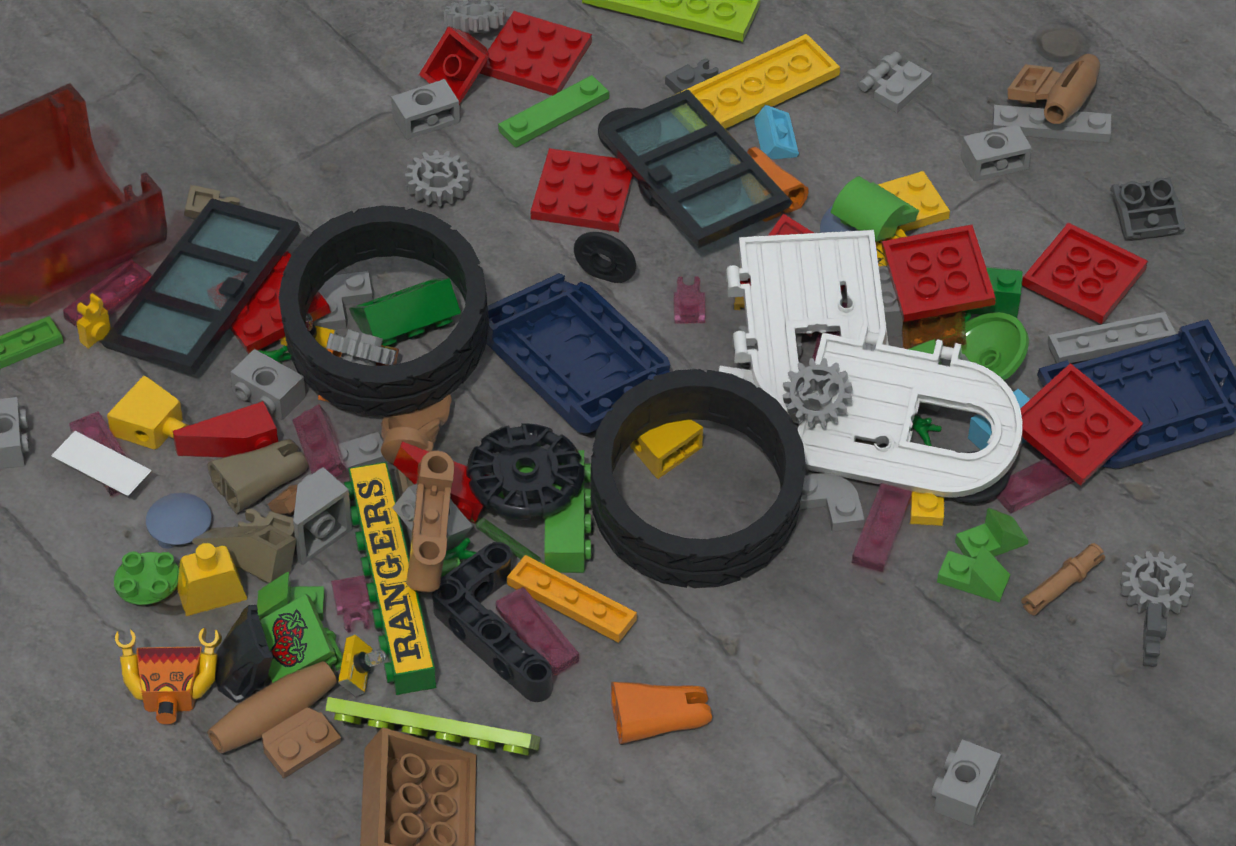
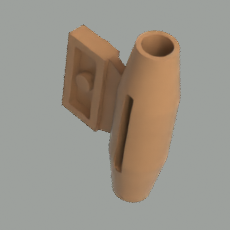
[1008,54,1100,124]
[208,661,341,778]

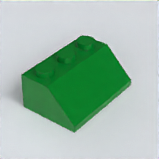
[959,266,1023,318]
[349,278,461,346]

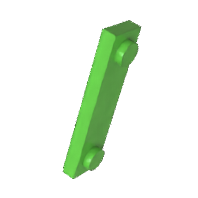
[498,75,609,148]

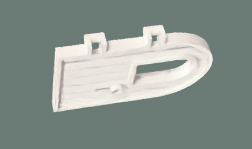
[726,230,889,424]
[798,325,1023,497]

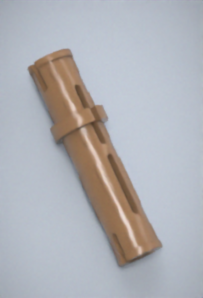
[1021,543,1105,615]

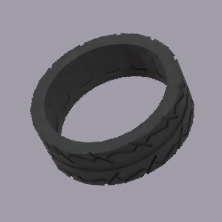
[279,205,489,416]
[590,369,806,588]

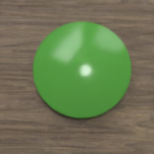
[114,551,179,605]

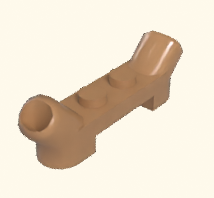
[406,451,454,592]

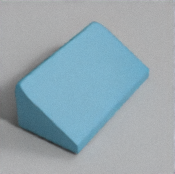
[754,105,799,160]

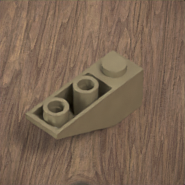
[192,525,296,583]

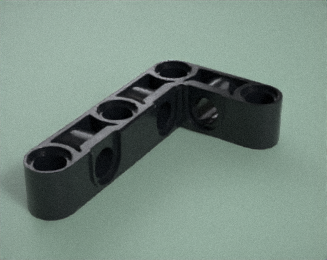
[432,542,552,702]

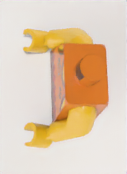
[115,628,222,724]

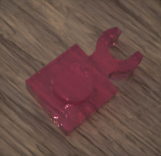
[674,276,705,324]
[331,575,370,632]

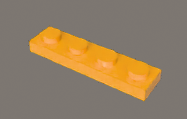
[507,555,637,643]

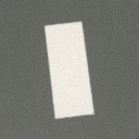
[51,431,152,496]

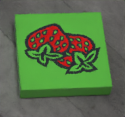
[260,594,335,683]

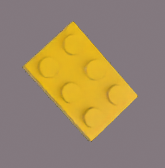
[878,171,950,232]

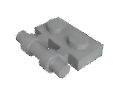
[858,51,932,113]

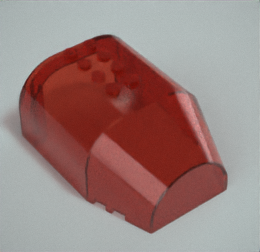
[0,83,167,309]

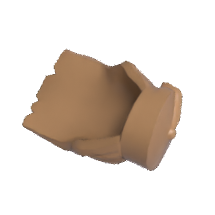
[381,395,452,464]

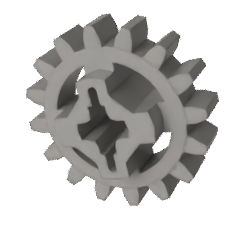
[444,0,506,34]
[405,150,470,206]
[326,329,397,366]
[782,358,853,428]
[1120,551,1194,618]

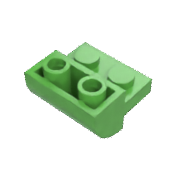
[830,176,919,242]

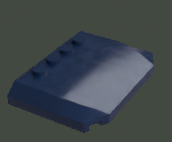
[486,273,671,433]
[1037,319,1236,469]

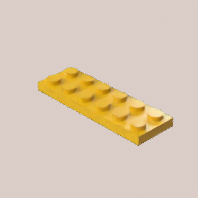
[668,34,840,133]

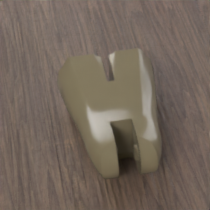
[208,439,309,514]

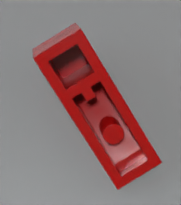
[172,401,278,458]
[393,441,489,524]

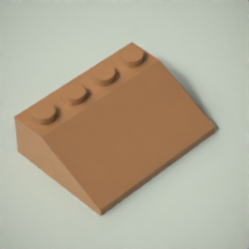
[360,727,476,846]

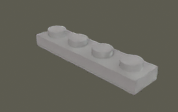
[993,105,1111,143]
[1047,312,1176,364]

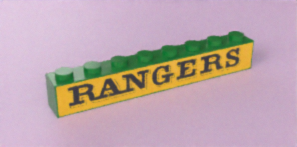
[344,462,436,695]

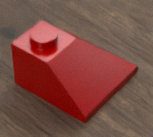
[419,26,489,105]

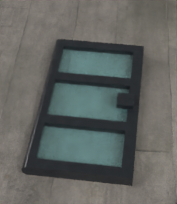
[599,90,792,249]
[102,198,301,375]

